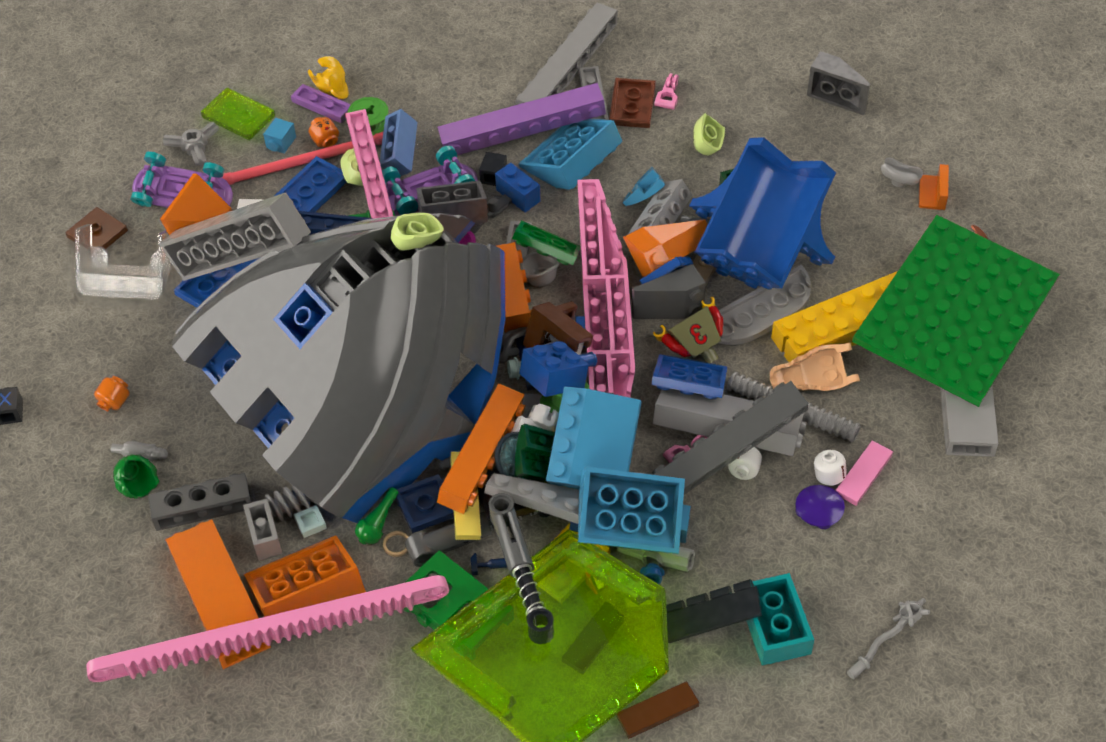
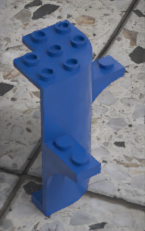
[689,137,836,290]

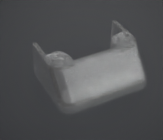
[75,224,172,300]

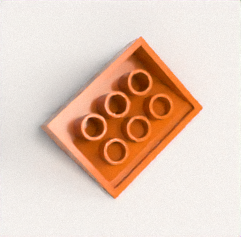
[244,535,366,617]

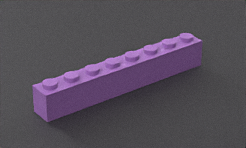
[438,83,606,155]

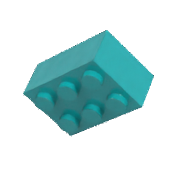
[746,573,815,666]

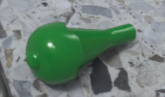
[355,487,399,545]

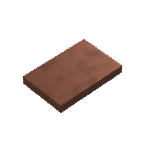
[609,78,656,128]

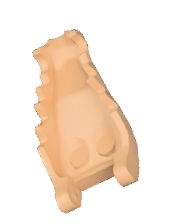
[770,342,860,391]

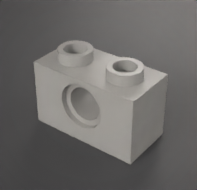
[243,499,283,561]

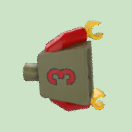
[653,297,723,364]

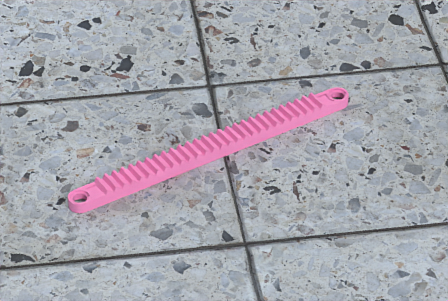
[86,575,449,682]

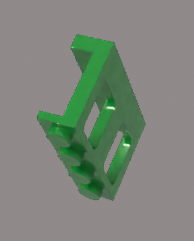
[403,550,514,661]

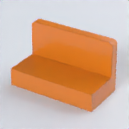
[919,164,949,210]

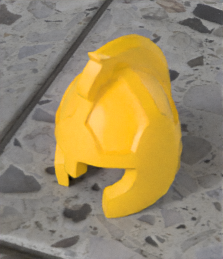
[307,56,349,99]

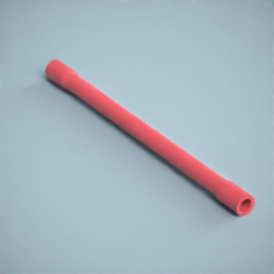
[222,131,384,185]

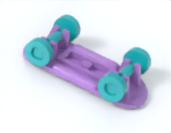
[382,146,478,216]
[130,151,233,208]

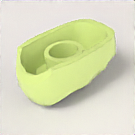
[693,113,725,156]
[340,148,363,187]
[391,213,444,250]

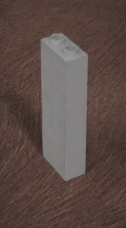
[940,387,999,457]
[653,388,807,456]

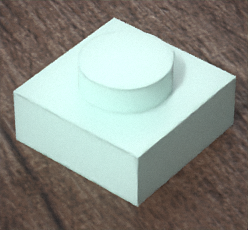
[294,505,327,538]

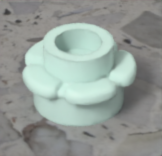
[507,357,521,380]

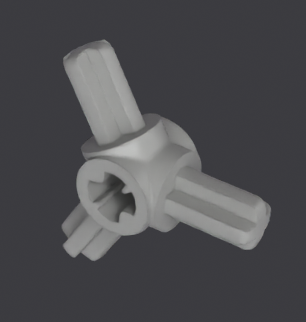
[163,122,219,167]

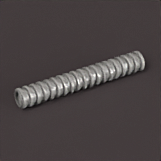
[727,372,861,443]

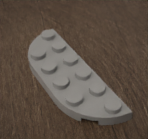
[719,265,811,345]

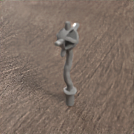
[847,598,930,680]

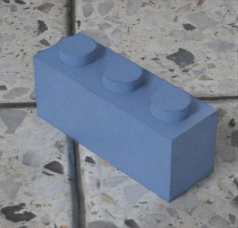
[380,109,418,177]

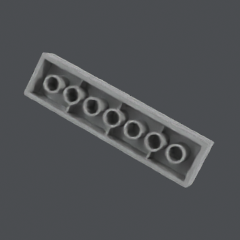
[159,192,311,281]

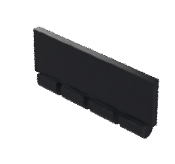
[662,579,762,643]

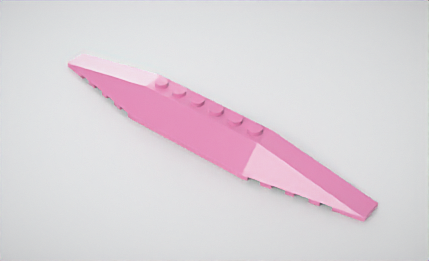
[577,179,635,398]

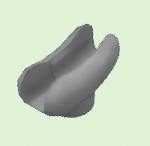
[881,157,923,188]

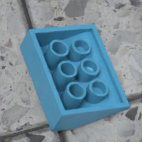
[518,119,623,190]
[546,387,642,490]
[578,467,685,554]

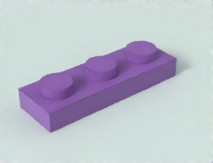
[291,84,351,124]

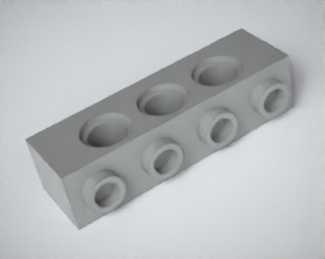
[627,179,693,235]

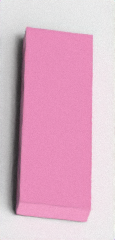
[836,440,893,506]

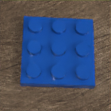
[651,354,727,399]

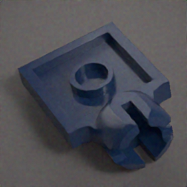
[395,474,454,534]

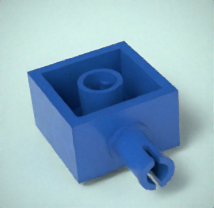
[519,341,597,397]

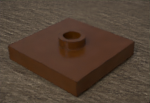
[65,207,128,257]

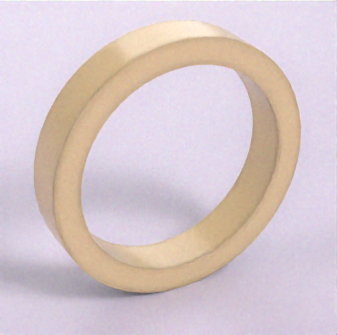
[383,531,409,557]

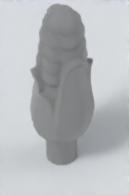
[111,441,168,462]

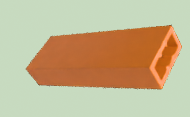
[165,519,271,669]

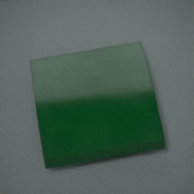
[515,424,555,484]

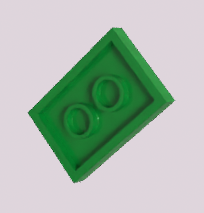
[512,220,580,265]

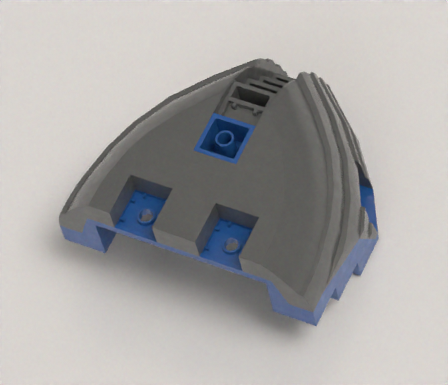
[172,213,505,523]

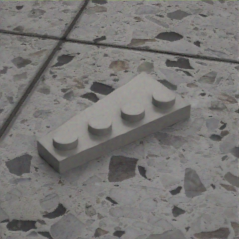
[484,473,579,524]

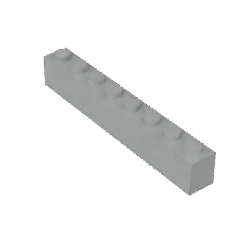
[516,2,618,105]

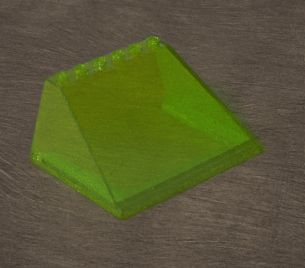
[411,529,669,742]

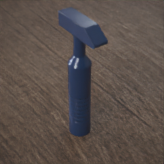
[471,553,507,576]

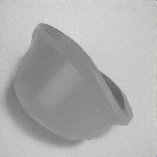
[520,252,559,287]

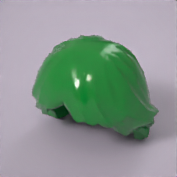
[113,455,159,499]

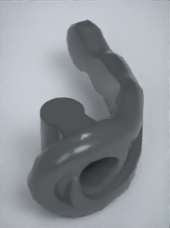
[499,327,527,362]

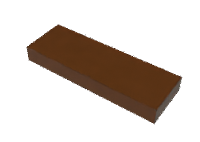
[616,681,699,739]

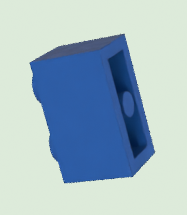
[495,163,541,212]

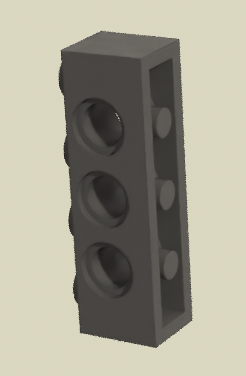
[148,473,252,531]

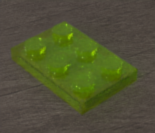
[201,87,275,141]

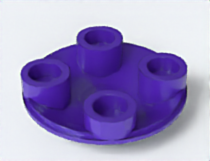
[795,485,845,530]

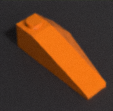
[623,219,708,277]

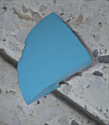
[623,167,665,206]

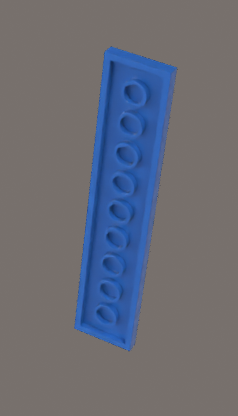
[174,156,346,308]

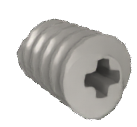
[265,485,320,522]

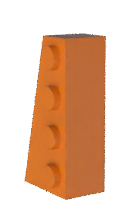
[497,242,532,333]

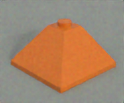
[160,173,233,235]

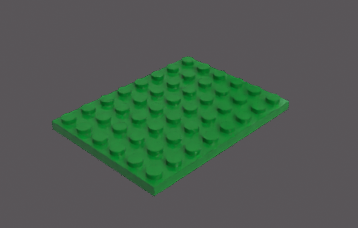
[852,215,1060,407]

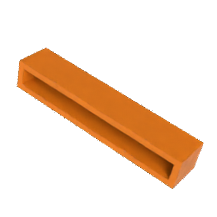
[437,383,526,514]

